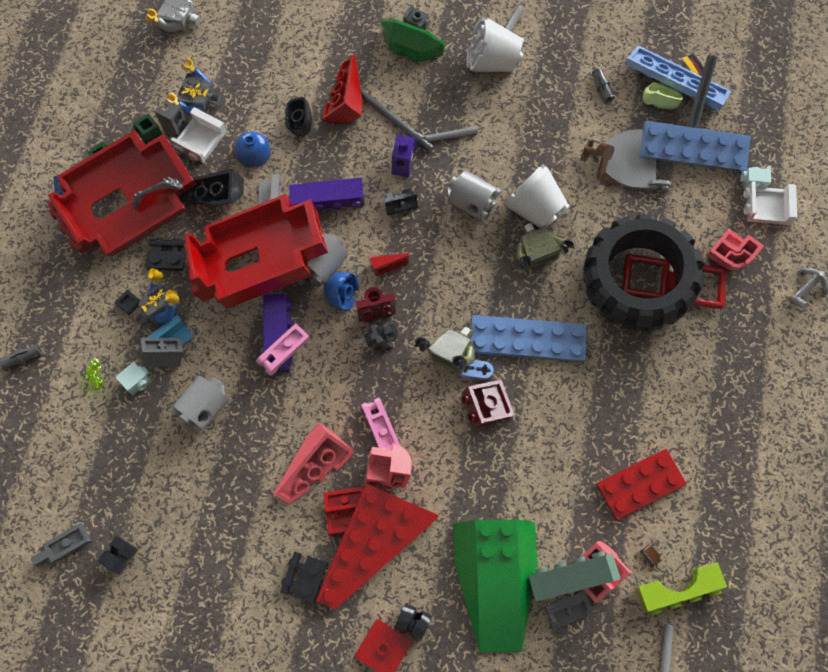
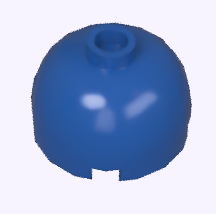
[235,131,271,168]
[324,272,359,310]

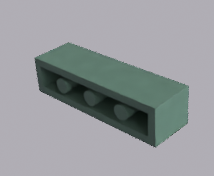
[529,551,621,601]

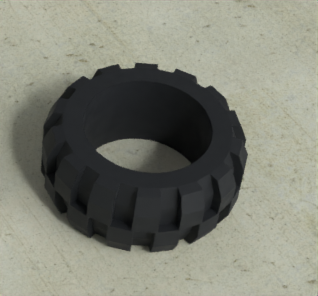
[583,214,705,332]

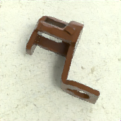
[581,139,620,185]

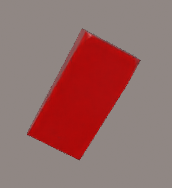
[369,253,409,277]

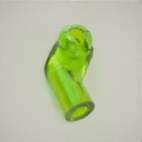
[86,359,105,389]

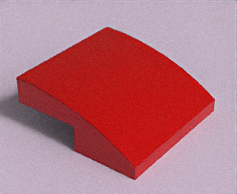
[323,487,364,537]

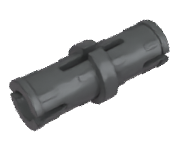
[592,68,615,103]
[0,344,42,370]

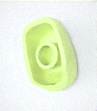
[642,82,683,110]

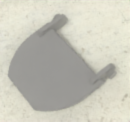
[605,129,671,191]

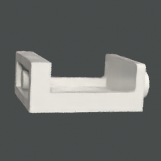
[170,107,227,163]
[743,181,797,225]

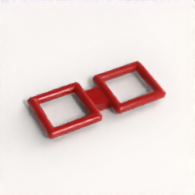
[622,254,727,309]

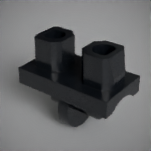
[384,188,419,217]
[364,324,398,351]

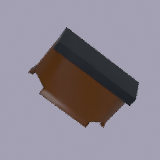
[640,544,662,567]

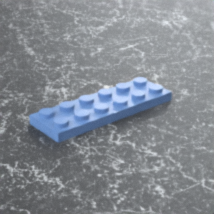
[625,46,731,111]
[640,121,751,172]
[471,315,586,362]

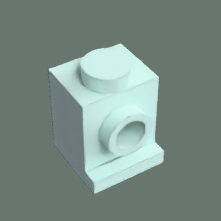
[741,166,771,189]

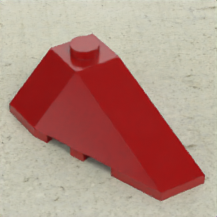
[322,55,363,124]

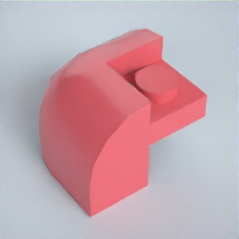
[707,229,764,270]
[364,444,411,492]
[581,541,631,604]

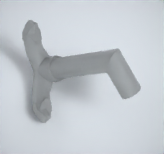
[790,268,828,309]

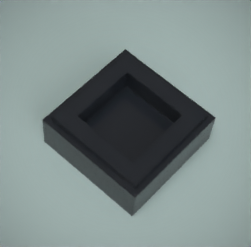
[115,289,141,316]

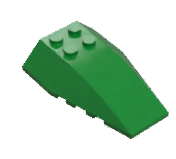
[454,519,538,652]

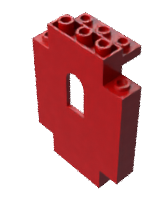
[47,130,196,257]
[184,194,328,309]

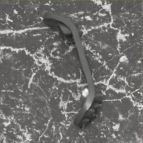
[131,177,183,210]

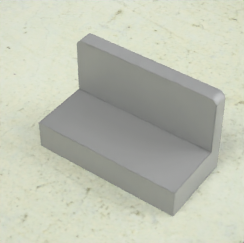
[258,174,282,205]

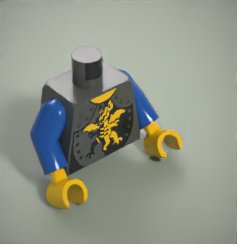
[166,58,221,115]
[135,268,184,327]

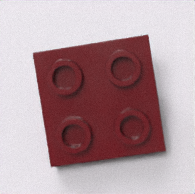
[355,286,396,323]

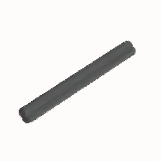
[687,55,717,128]

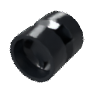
[98,535,138,575]
[394,603,432,641]

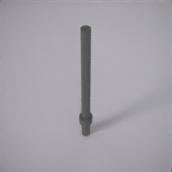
[361,88,434,152]

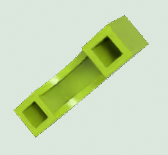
[635,562,727,615]

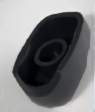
[285,97,312,137]

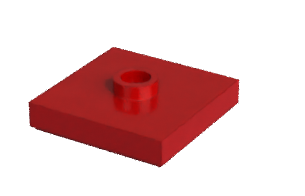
[354,619,413,672]

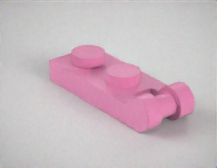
[256,323,310,376]
[361,398,400,450]

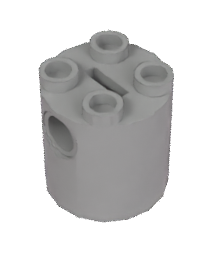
[447,170,501,222]
[307,233,348,287]
[170,376,229,434]

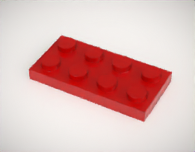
[596,449,687,520]

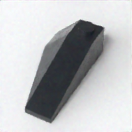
[178,169,244,206]

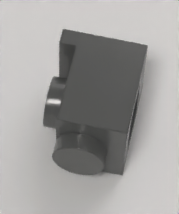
[403,4,430,30]

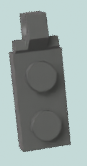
[31,523,92,567]

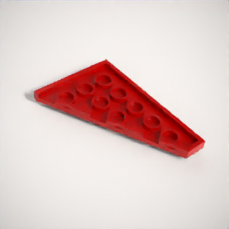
[315,483,439,609]

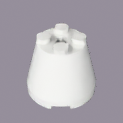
[466,17,524,72]
[503,164,569,228]

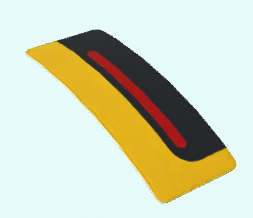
[682,54,704,76]

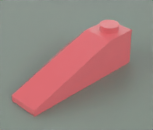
[274,422,355,504]

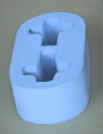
[458,360,494,381]

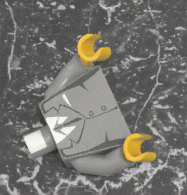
[145,0,201,33]

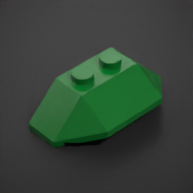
[381,19,445,62]

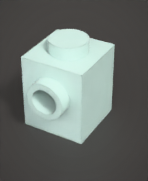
[115,362,151,395]

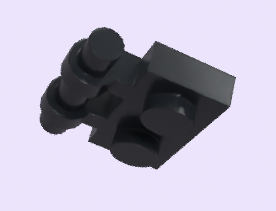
[146,237,186,271]
[280,552,328,603]

